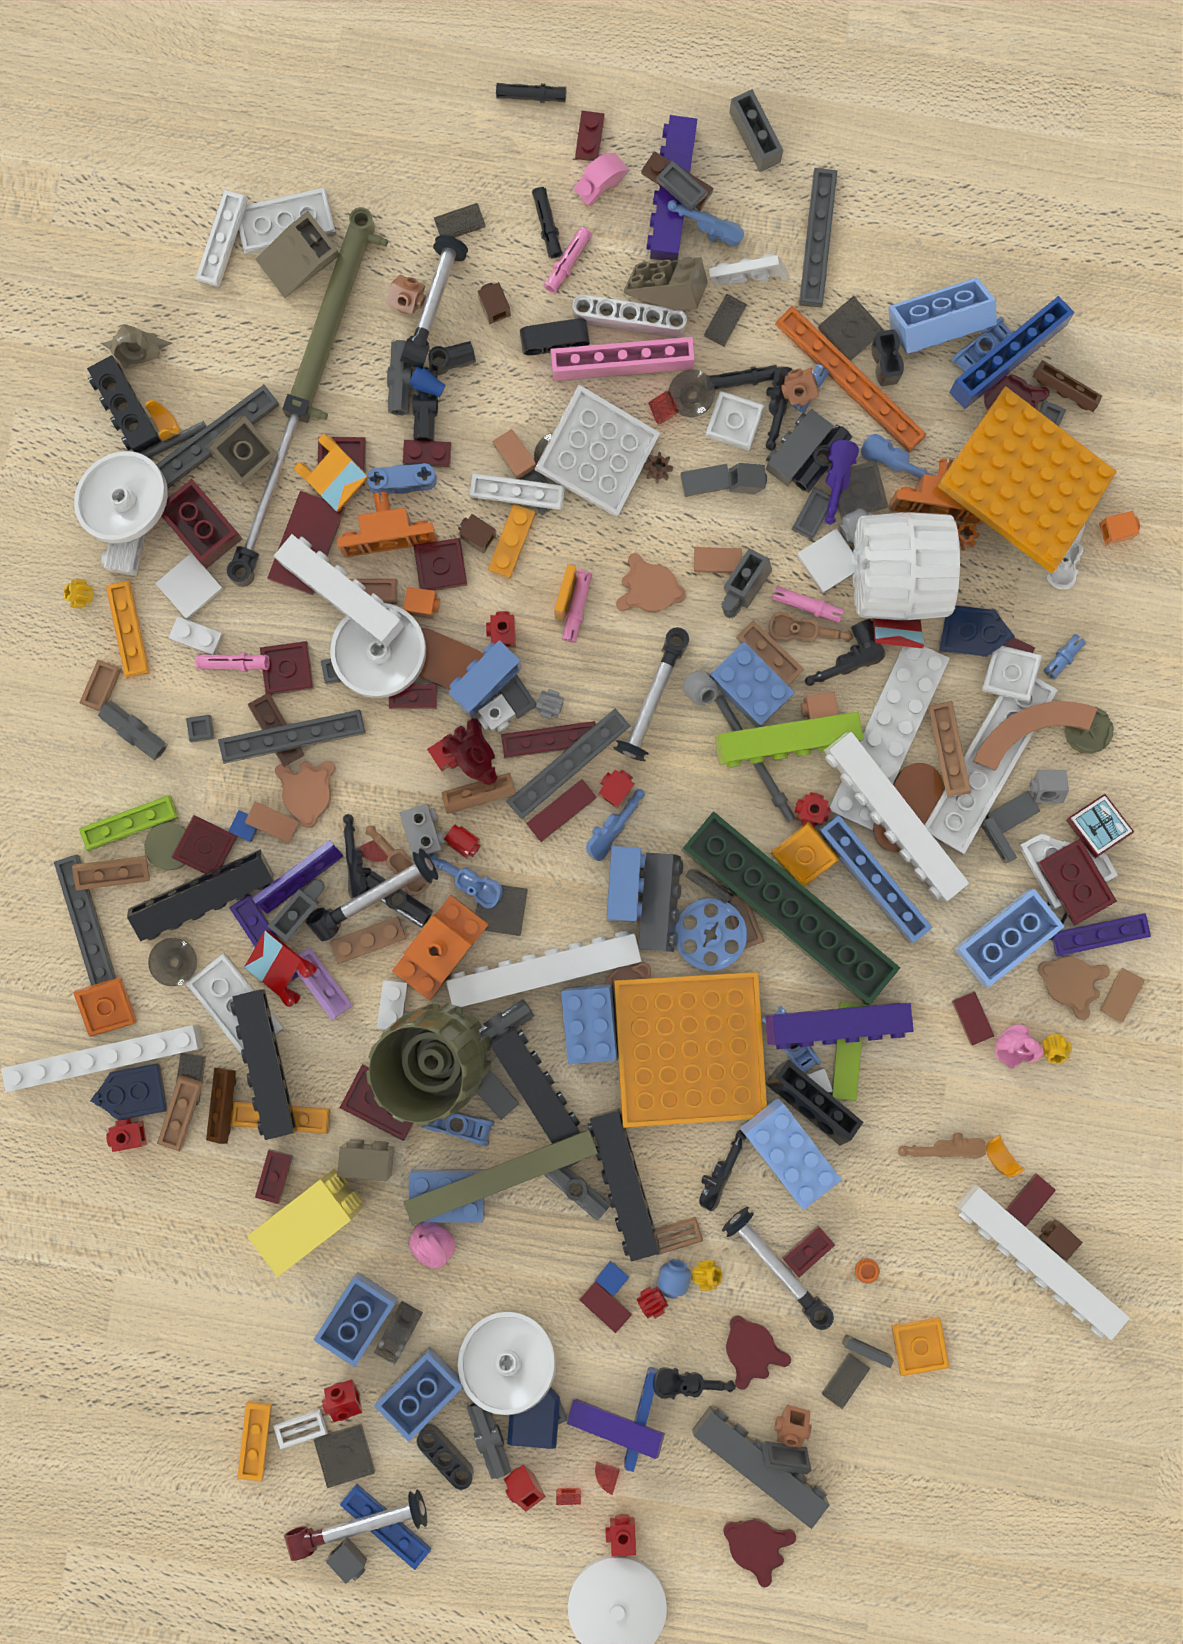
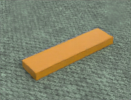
[105,580,150,678]
[230,1101,330,1134]

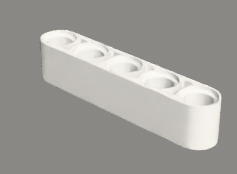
[573,295,687,338]

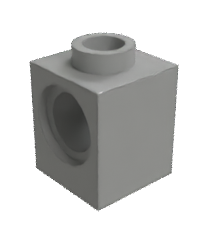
[1030,770,1069,803]

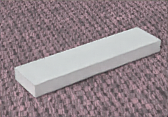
[196,190,248,288]
[469,473,566,511]

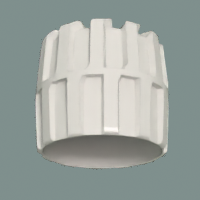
[852,512,960,620]

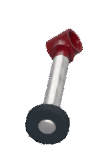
[284,1489,427,1561]

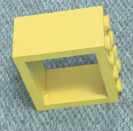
[247,1168,363,1277]

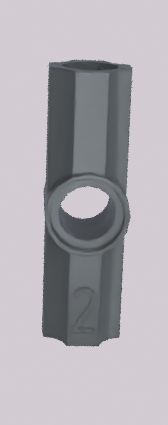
[387,340,413,416]
[98,700,168,760]
[479,999,535,1041]
[544,1166,610,1221]
[467,1402,511,1479]

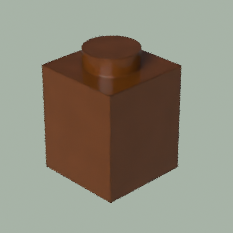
[477,282,511,325]
[458,514,497,554]
[1039,1219,1083,1261]

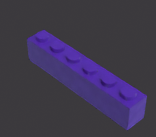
[646,115,698,261]
[765,1003,914,1049]

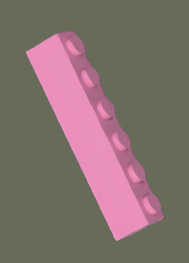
[551,337,695,381]

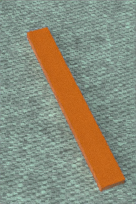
[775,306,927,453]

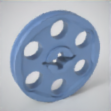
[675,898,747,971]

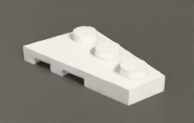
[709,254,789,285]

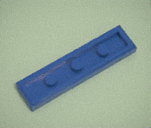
[624,1367,658,1472]
[340,1484,431,1570]

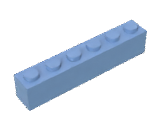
[818,815,933,943]

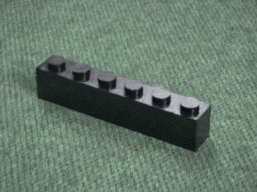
[127,849,274,942]
[230,989,297,1140]
[490,1026,581,1168]
[588,1108,661,1262]

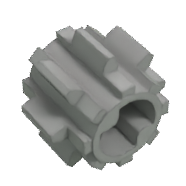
[535,689,564,719]

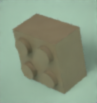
[205,416,277,485]
[337,1139,394,1181]

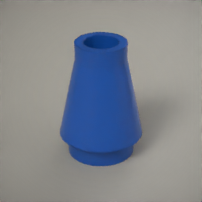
[409,367,446,398]

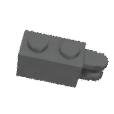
[721,548,772,619]
[268,879,325,942]

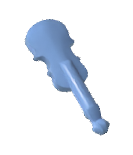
[668,200,744,246]
[861,434,936,480]
[586,789,645,861]
[429,854,503,909]

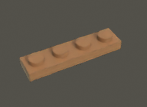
[928,701,971,798]

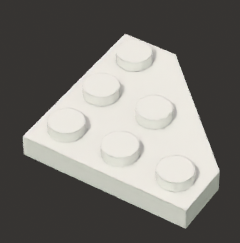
[1018,834,1118,909]

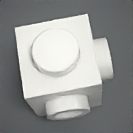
[478,694,516,733]

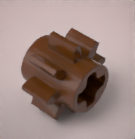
[643,452,673,484]

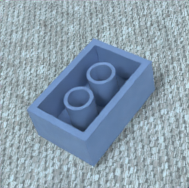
[448,640,522,718]
[710,642,795,728]
[606,846,645,922]
[561,984,618,1064]
[409,1169,485,1222]
[314,1272,398,1367]
[374,1346,463,1442]

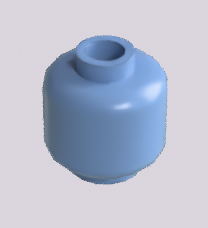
[657,1259,692,1299]

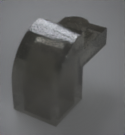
[374,1301,423,1365]

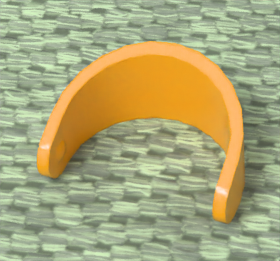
[145,400,180,442]
[986,1134,1025,1177]

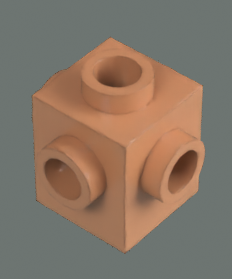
[386,274,426,315]
[781,367,819,406]
[774,1405,812,1448]

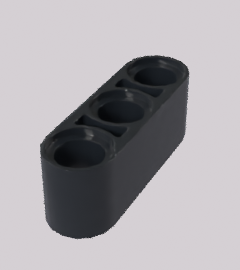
[520,318,590,356]
[417,1424,474,1490]

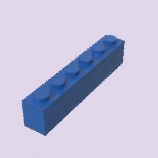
[949,296,1075,409]

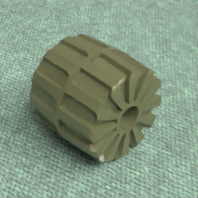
[366,1004,492,1126]

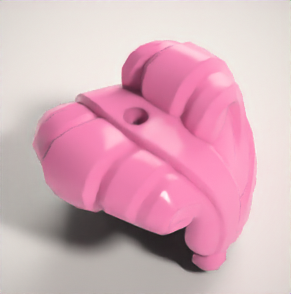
[995,1024,1044,1069]
[408,1222,455,1269]

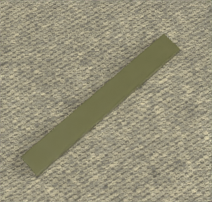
[404,1130,598,1226]

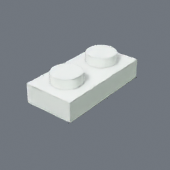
[169,616,223,655]
[377,980,408,1029]

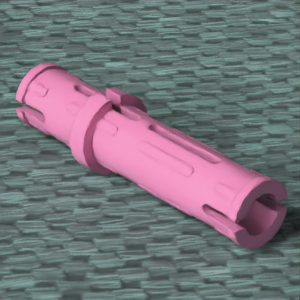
[544,227,592,294]
[562,570,592,643]
[772,585,844,623]
[196,653,270,672]

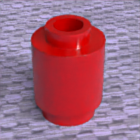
[444,824,481,858]

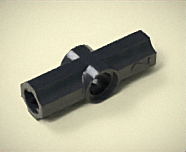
[413,368,438,441]
[793,424,853,493]
[366,871,433,928]

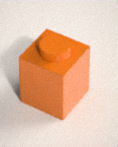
[1099,511,1140,546]
[403,587,440,619]

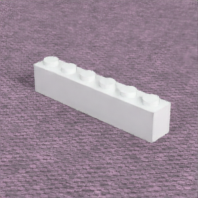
[274,534,404,648]

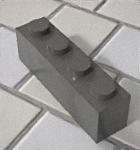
[639,853,683,952]

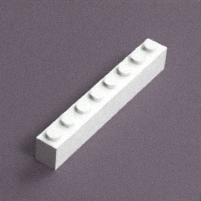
[823,732,969,901]
[446,930,642,1007]
[1,1024,204,1092]
[956,1184,1130,1341]

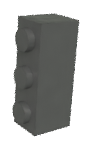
[729,89,783,172]
[766,409,834,487]

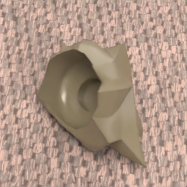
[100,324,172,367]

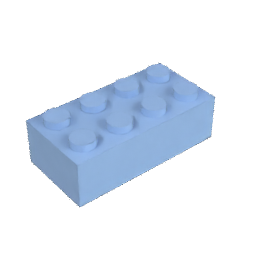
[888,277,997,354]
[953,889,1065,987]
[740,1098,842,1210]

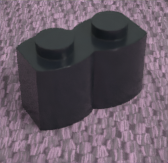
[871,329,904,387]

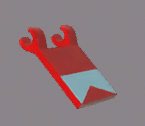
[871,618,924,649]
[244,930,318,1007]

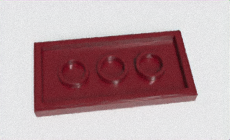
[267,491,345,595]

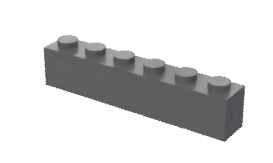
[692,1406,830,1529]

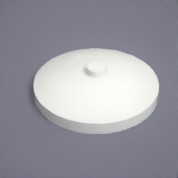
[74,451,168,544]
[330,603,427,698]
[458,1312,556,1415]
[568,1555,667,1644]

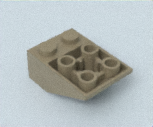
[255,211,339,298]
[624,257,708,311]

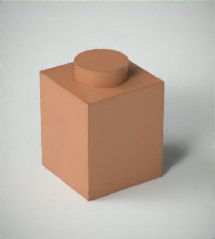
[801,691,839,720]

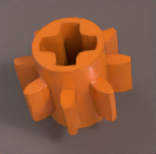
[956,519,980,551]

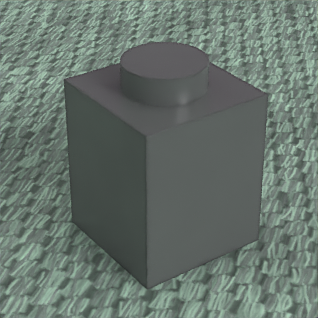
[729,463,767,494]
[326,1538,367,1584]

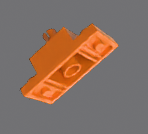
[889,459,984,525]
[337,492,437,558]
[392,895,489,1001]

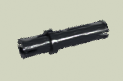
[496,83,567,103]
[532,187,563,259]
[707,365,777,391]

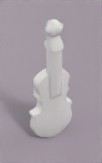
[1047,516,1090,590]

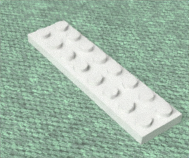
[829,646,950,831]
[925,678,1058,855]

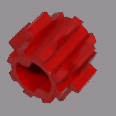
[637,1286,669,1319]

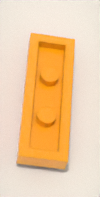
[488,504,536,579]
[237,1401,272,1481]

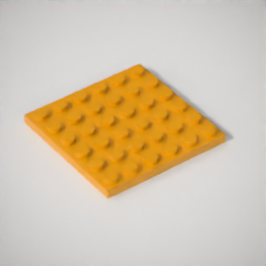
[937,386,1117,574]
[613,972,767,1128]

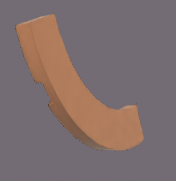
[973,701,1097,771]

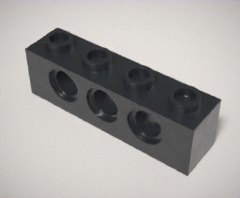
[87,355,161,453]
[766,1060,863,1146]

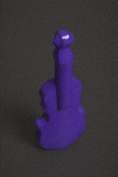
[824,439,859,525]

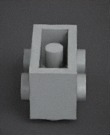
[399,804,445,856]

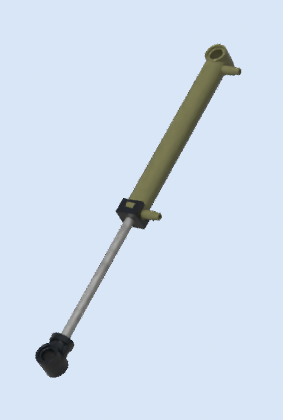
[227,207,388,587]

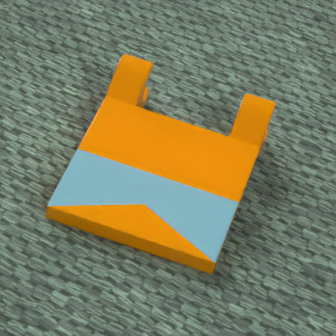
[294,434,369,512]

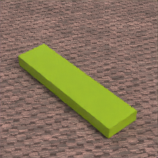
[79,795,179,851]
[832,1002,865,1101]

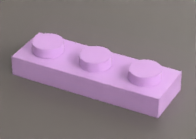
[296,948,353,1020]

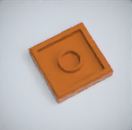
[73,977,137,1037]

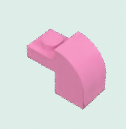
[574,153,630,206]

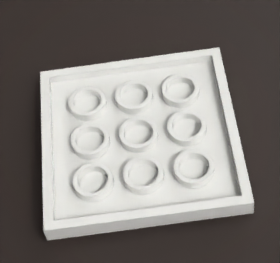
[534,385,660,517]

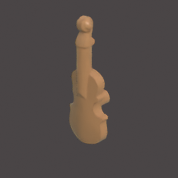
[769,611,853,642]
[365,825,430,896]
[898,1133,986,1159]

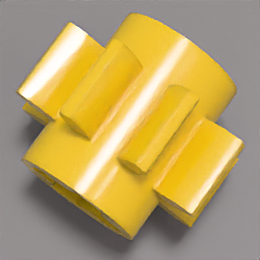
[63,578,94,609]
[1042,1034,1072,1064]
[692,1260,723,1291]

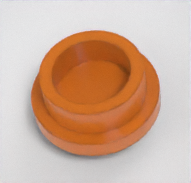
[855,1258,880,1283]

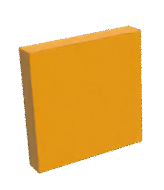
[554,564,577,621]
[771,822,840,887]
[891,1317,950,1376]

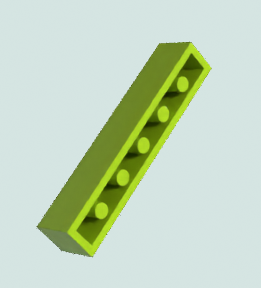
[715,711,864,768]

